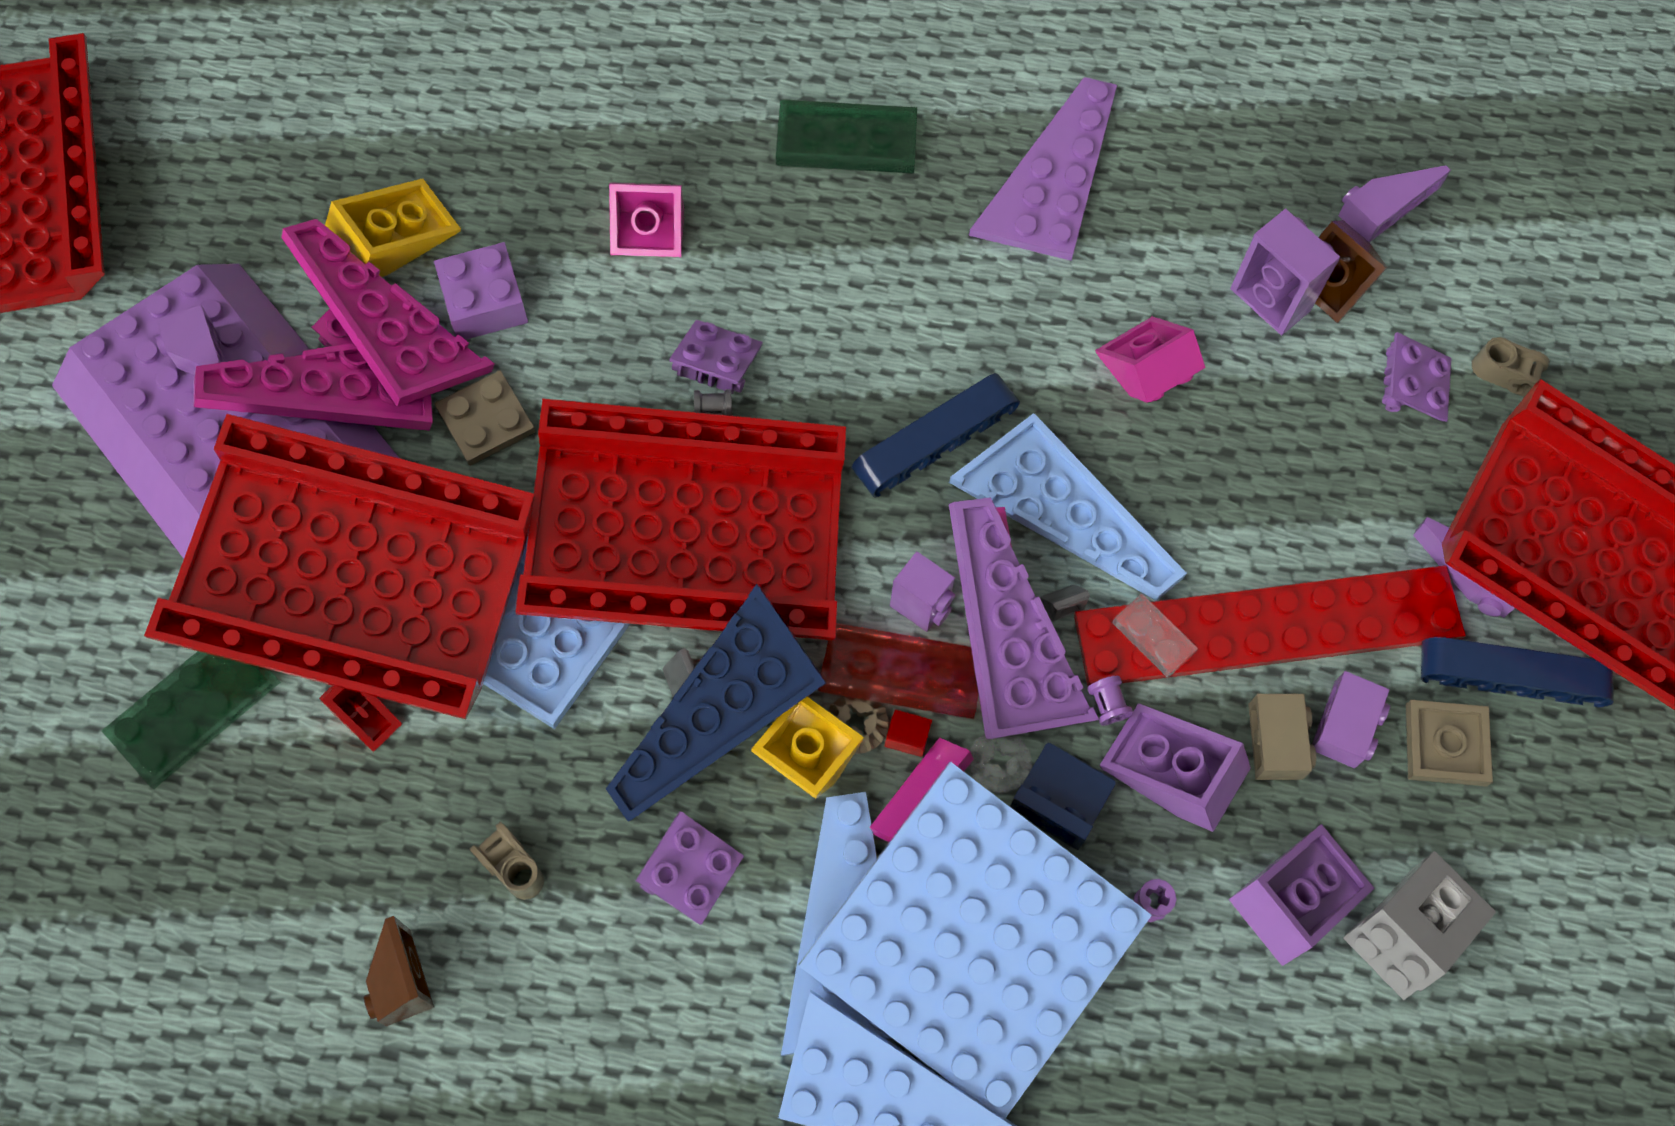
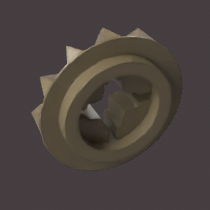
[828,691,889,754]

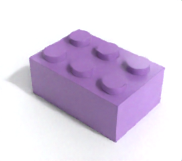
[1230,208,1340,336]

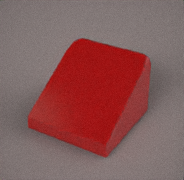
[884,709,932,757]

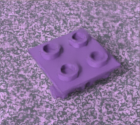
[669,320,763,394]
[1382,332,1452,422]
[635,811,744,925]

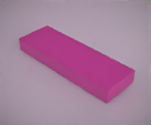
[870,737,974,842]

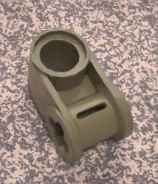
[1472,337,1550,397]
[469,821,544,900]

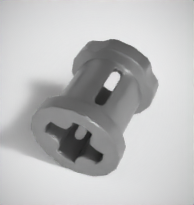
[694,389,732,416]

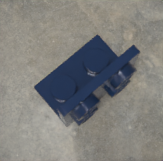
[1009,743,1116,850]

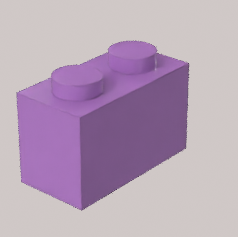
[890,551,955,632]
[1312,671,1390,769]

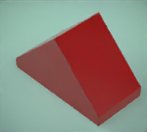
[319,686,402,752]

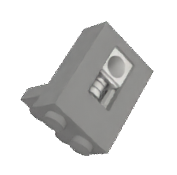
[1343,851,1496,1000]

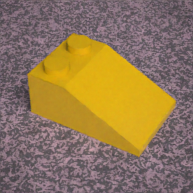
[325,178,461,277]

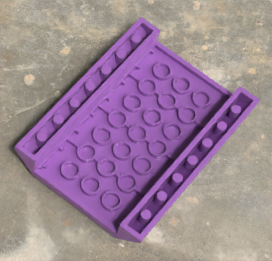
[52,264,399,558]

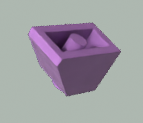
[155,305,225,375]

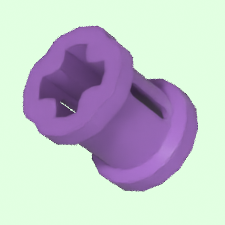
[1087,676,1133,726]
[1133,879,1176,922]

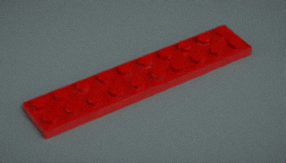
[1074,565,1466,686]

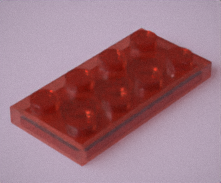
[818,623,979,719]

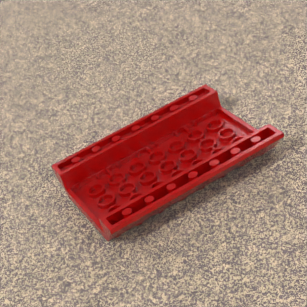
[0,33,105,313]
[1442,379,1675,710]
[515,399,846,641]
[144,414,535,720]

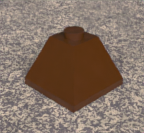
[1315,220,1388,323]
[364,916,435,1026]

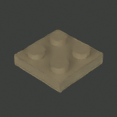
[434,370,535,466]
[1406,700,1493,786]

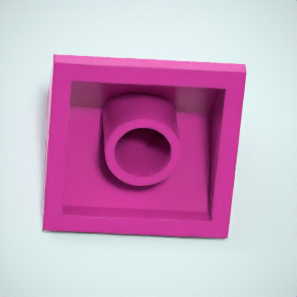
[609,183,684,257]

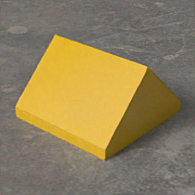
[751,697,864,799]

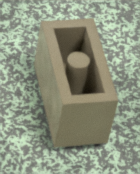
[1249,694,1316,780]

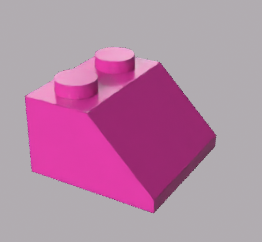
[1095,316,1206,403]

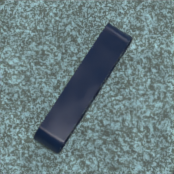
[851,373,1020,498]
[1420,637,1614,707]

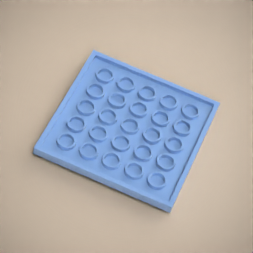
[799,762,1152,1118]

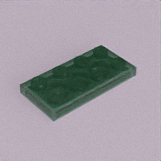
[775,99,917,174]
[101,651,281,789]

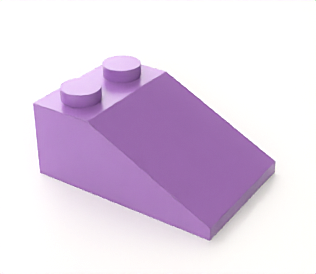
[1100,703,1251,832]
[1229,824,1375,966]

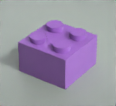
[434,242,528,340]

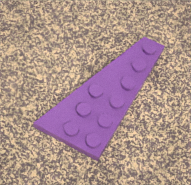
[969,77,1117,261]
[949,497,1099,739]

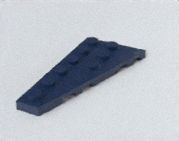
[606,584,827,822]

